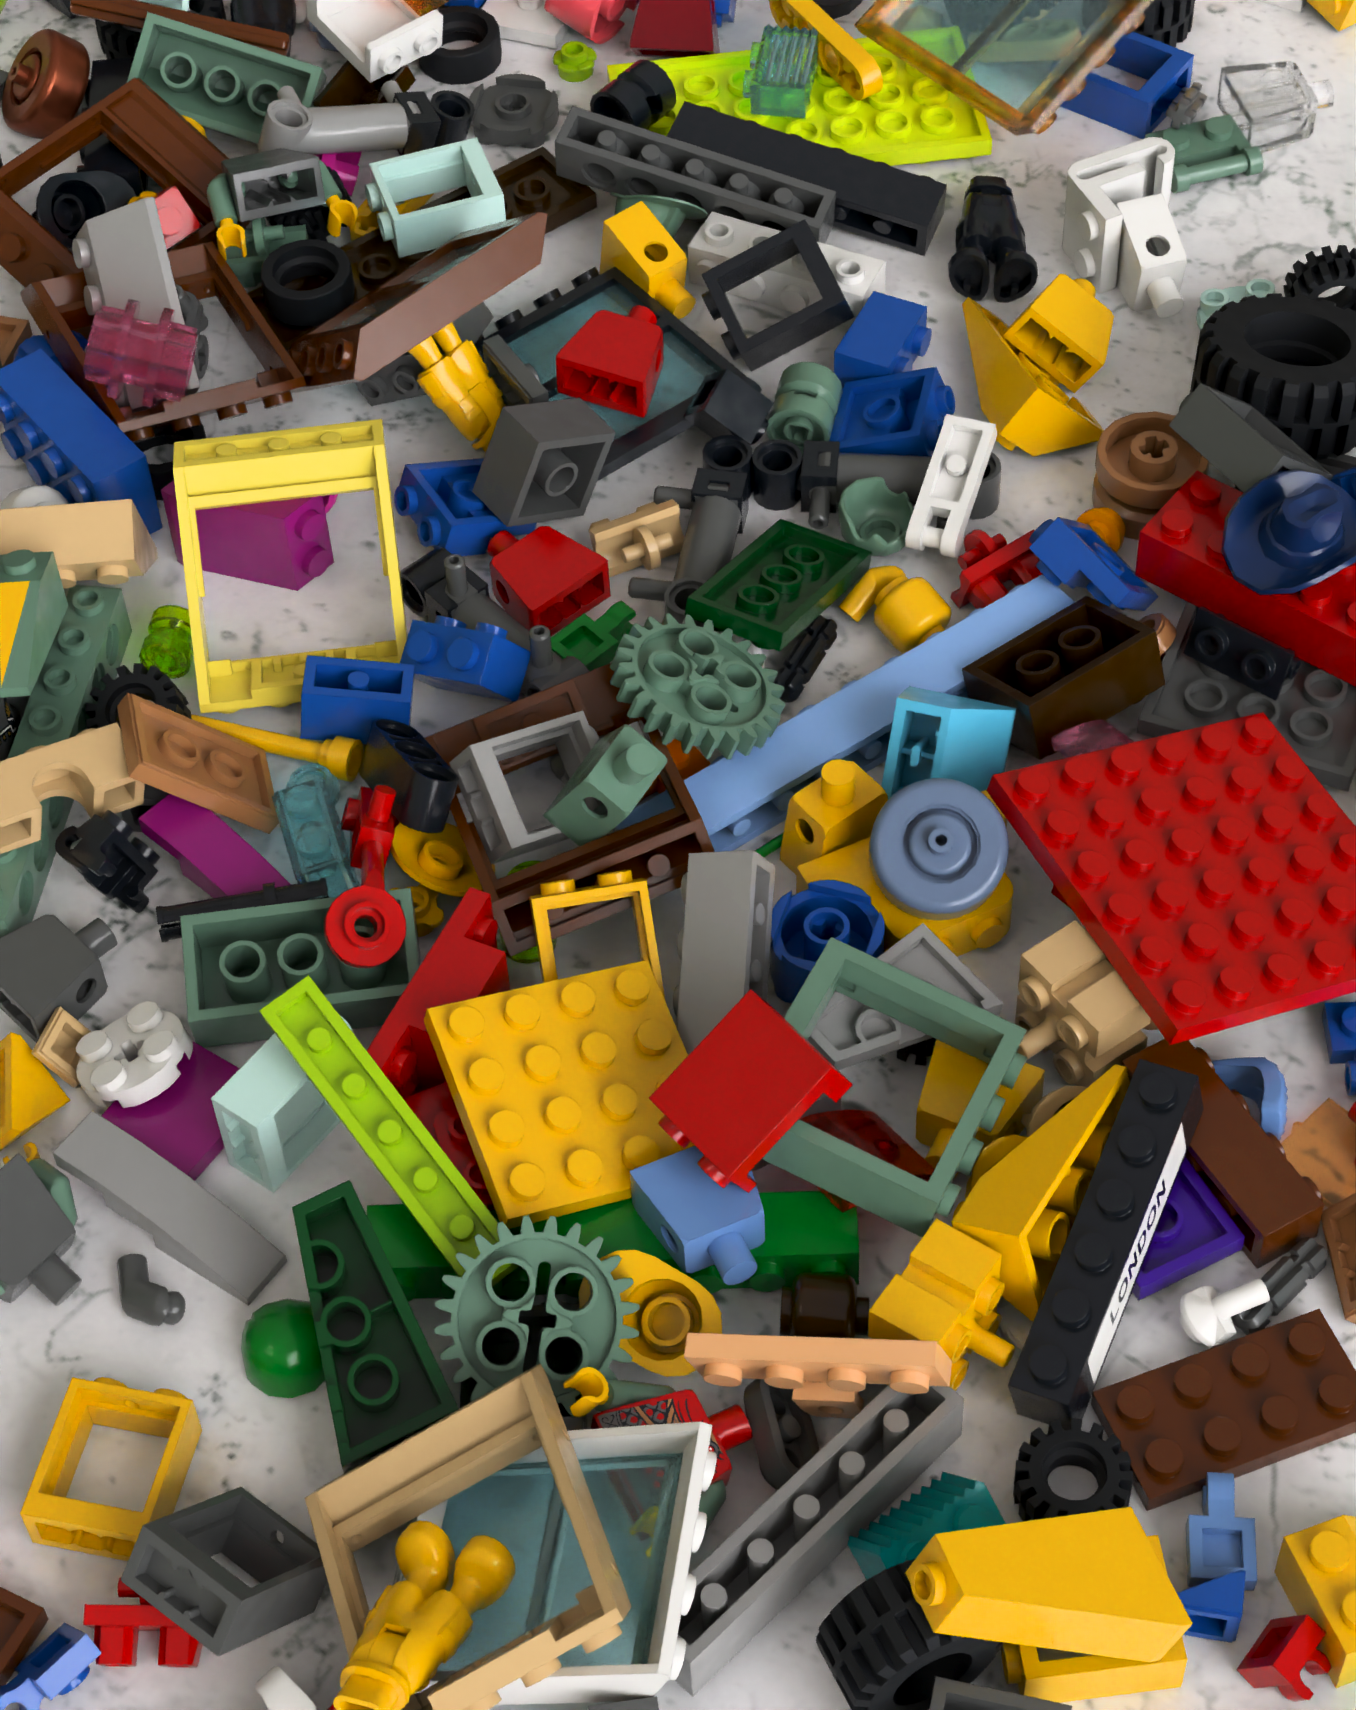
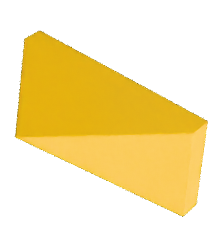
[0,1032,71,1152]

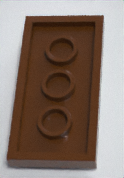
[1091,1309,1356,1511]

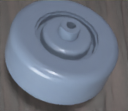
[869,778,1009,920]

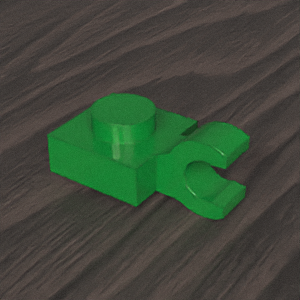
[551,601,636,671]

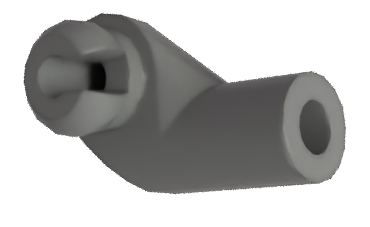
[117,1254,185,1326]

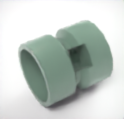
[766,362,843,457]

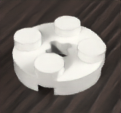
[76,1001,193,1108]

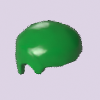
[241,1298,325,1398]

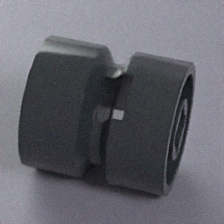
[590,60,676,130]

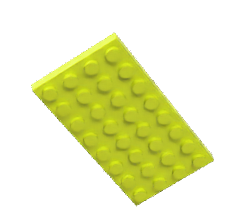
[607,27,992,166]

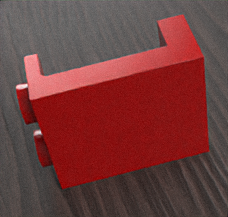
[649,989,853,1193]

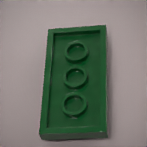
[685,519,872,652]

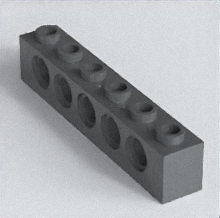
[555,106,836,243]

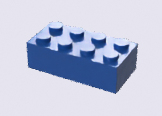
[0,348,163,534]

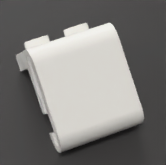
[1062,137,1175,294]

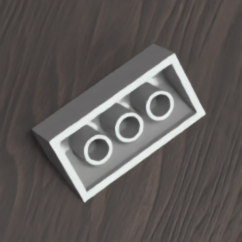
[72,197,200,413]

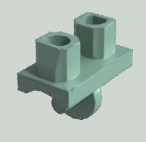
[226,217,308,288]

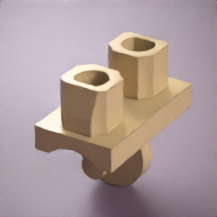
[589,499,684,577]

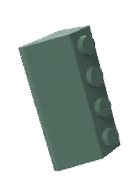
[127,12,327,144]

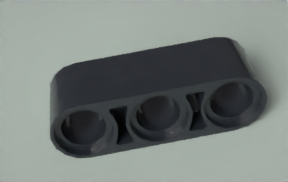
[359,719,459,833]

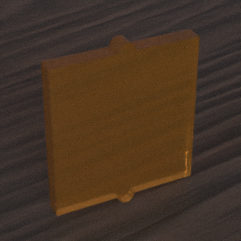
[1281,1098,1356,1208]

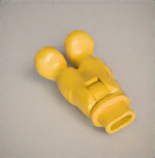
[408,322,505,453]
[333,1520,515,1710]

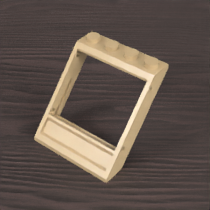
[305,1363,632,1710]

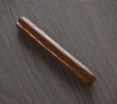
[70,0,290,56]

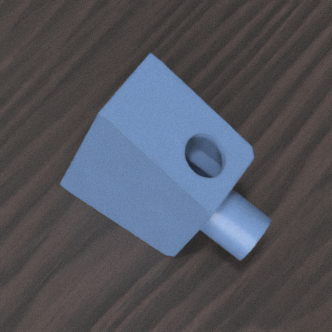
[630,1146,765,1285]

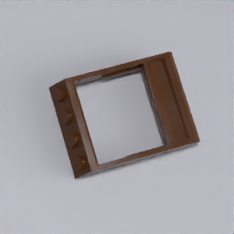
[0,77,251,342]
[20,241,306,443]
[425,662,715,957]

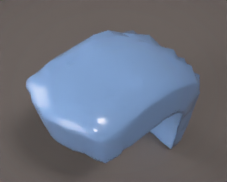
[1212,1057,1288,1140]

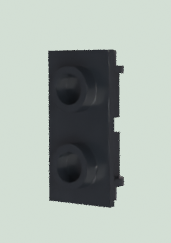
[1183,606,1301,701]

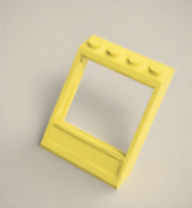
[173,419,408,714]

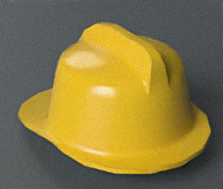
[578,1250,722,1377]

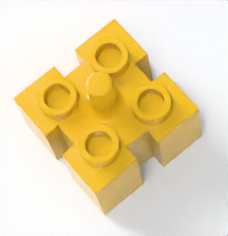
[868,1218,1015,1391]

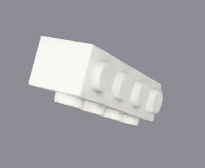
[688,212,886,329]

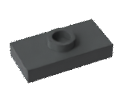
[482,334,549,406]

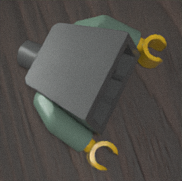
[207,148,358,261]
[0,1142,82,1306]

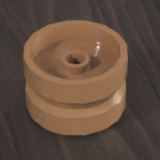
[1092,411,1210,540]

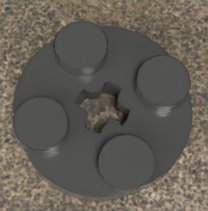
[469,74,559,149]

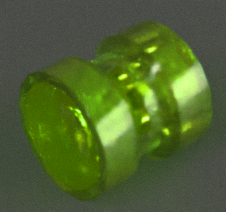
[139,605,194,679]

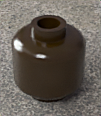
[779,1272,869,1338]

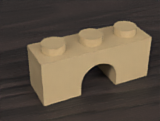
[0,722,145,854]

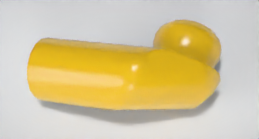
[838,565,906,623]

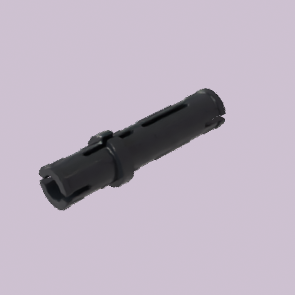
[156,877,329,943]

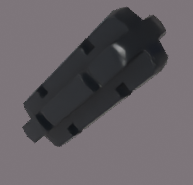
[773,615,837,703]

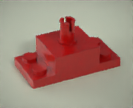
[367,887,511,1098]

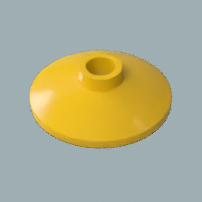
[390,822,495,897]

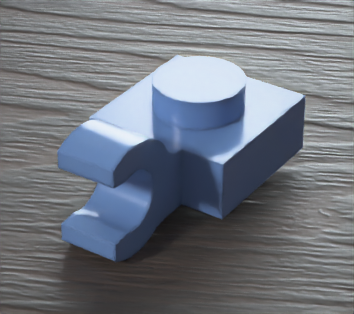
[1186,1472,1257,1591]

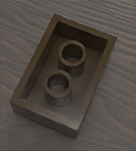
[962,596,1165,760]

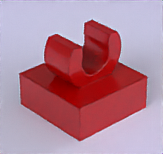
[1236,1614,1332,1701]

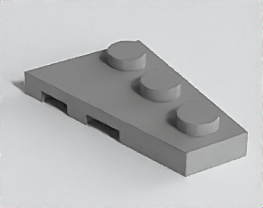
[807,923,1004,1070]

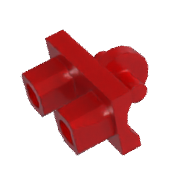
[950,529,1042,609]
[83,1577,203,1668]

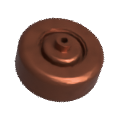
[2,29,90,139]

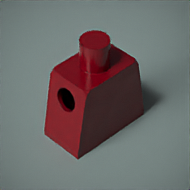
[630,0,720,58]

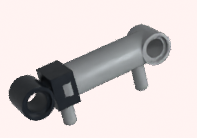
[258,80,475,156]

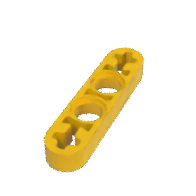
[769,0,883,100]

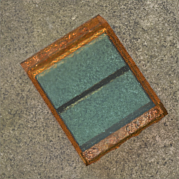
[854,0,1154,136]

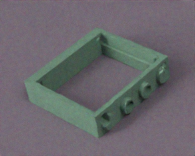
[762,937,1027,1237]

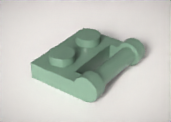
[1145,114,1264,194]

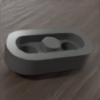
[743,1379,820,1489]

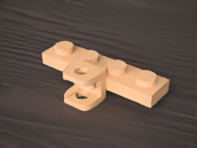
[684,1333,952,1418]

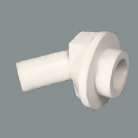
[1180,1278,1270,1348]

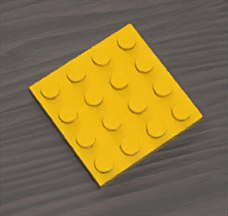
[423,960,695,1229]

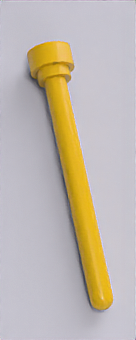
[191,714,363,782]

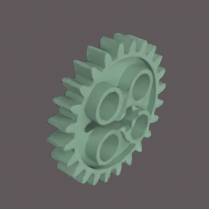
[610,613,785,759]
[434,1215,640,1417]

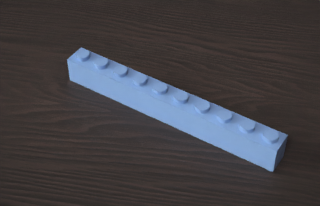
[613,574,1075,852]

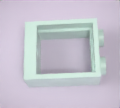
[365,137,506,258]
[211,1016,354,1193]

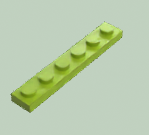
[259,975,519,1287]

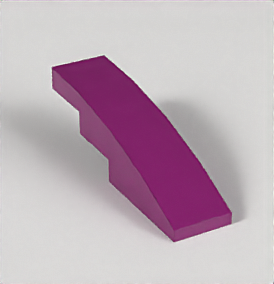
[138,794,291,898]

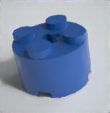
[769,880,885,1003]

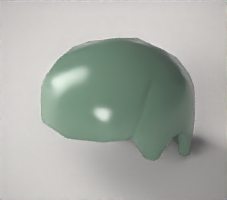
[838,476,914,557]

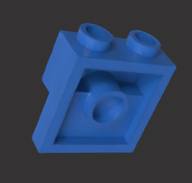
[829,367,955,456]
[394,458,537,556]
[1029,517,1159,611]

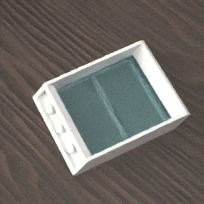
[393,1421,717,1705]

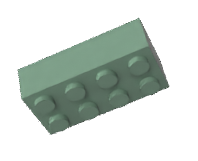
[180,888,421,1048]

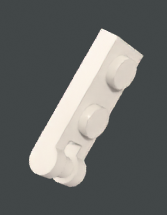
[905,414,998,558]

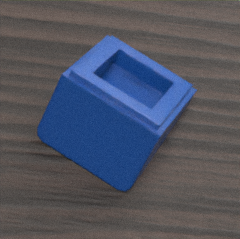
[1177,1570,1246,1643]

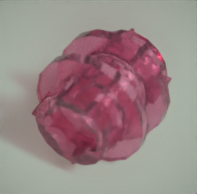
[83,299,199,408]

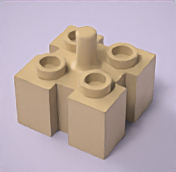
[1015,920,1151,1087]

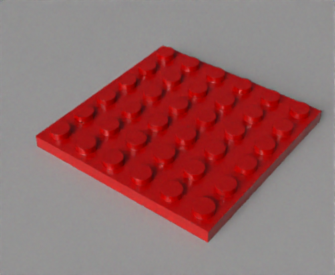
[986,712,1356,1045]

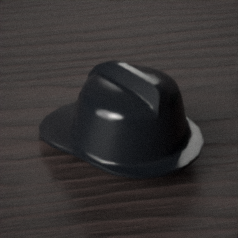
[31,170,136,248]

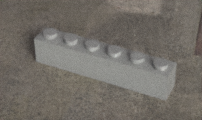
[675,1384,964,1697]

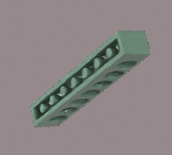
[0,585,132,938]

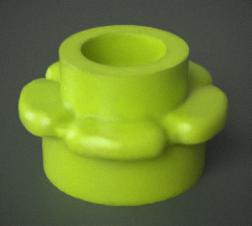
[553,41,597,82]

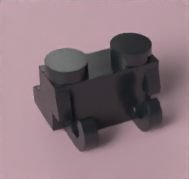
[55,810,160,913]

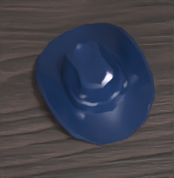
[1221,469,1356,595]

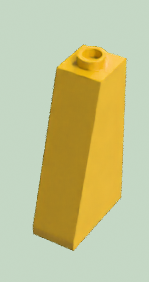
[905,1507,1193,1662]

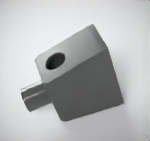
[0,914,117,1043]

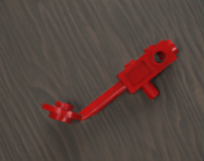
[324,785,406,968]

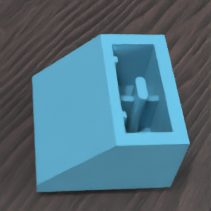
[881,686,1017,799]

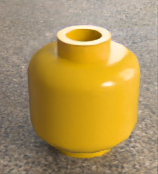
[874,576,952,654]

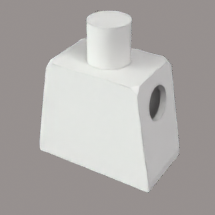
[1116,193,1187,318]

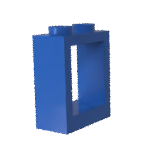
[1049,18,1194,139]

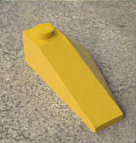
[962,297,1104,457]
[951,1065,1130,1322]

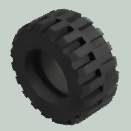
[1190,293,1356,460]

